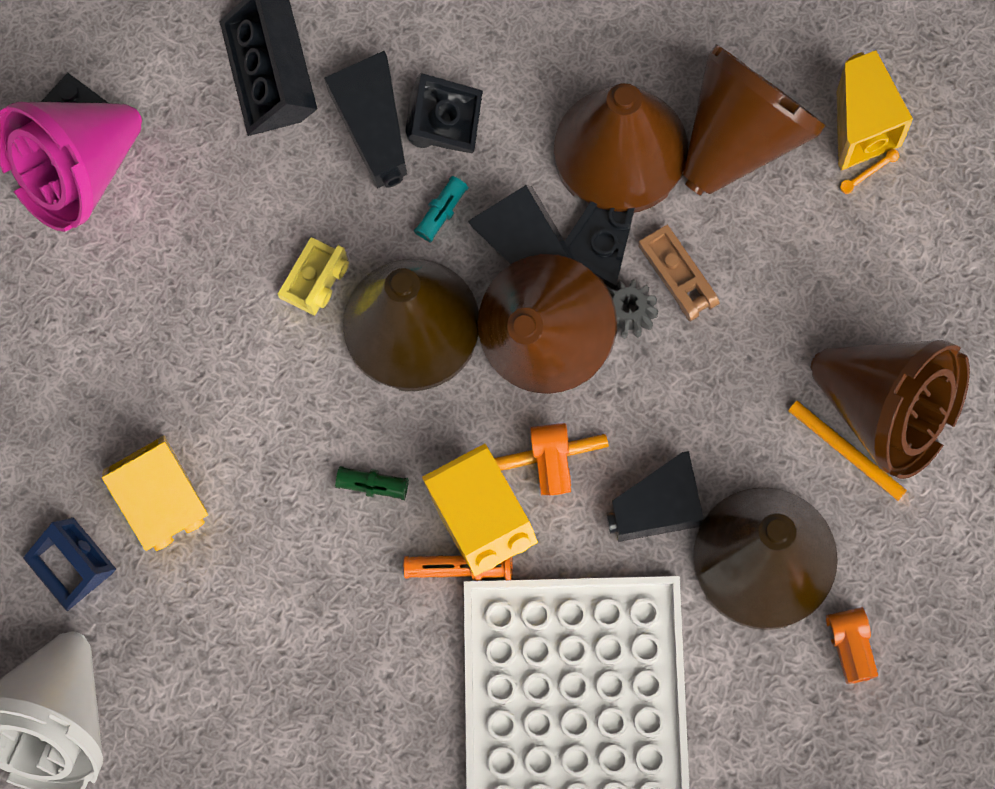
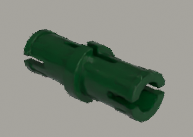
[335,466,409,501]

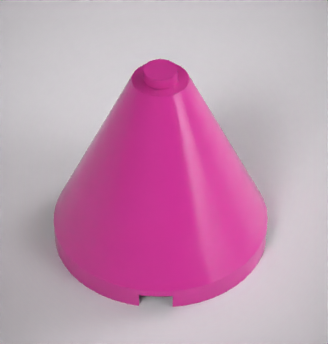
[0,101,142,232]

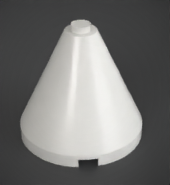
[0,631,103,789]

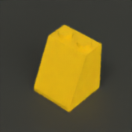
[836,50,913,171]
[102,435,208,551]
[422,443,538,577]

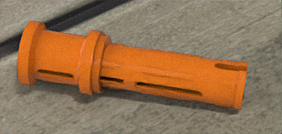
[404,555,513,581]

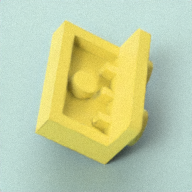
[278,237,349,316]

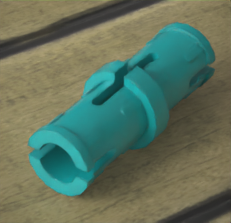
[414,176,469,243]

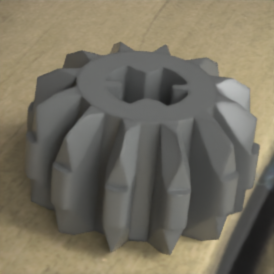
[608,279,658,339]

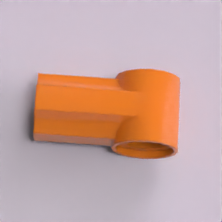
[530,423,571,496]
[826,607,878,684]

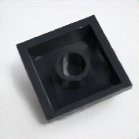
[405,73,483,154]

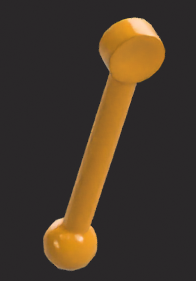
[840,149,899,194]

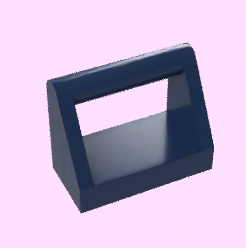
[23,518,116,611]

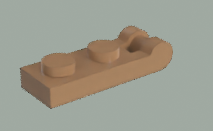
[638,224,720,322]

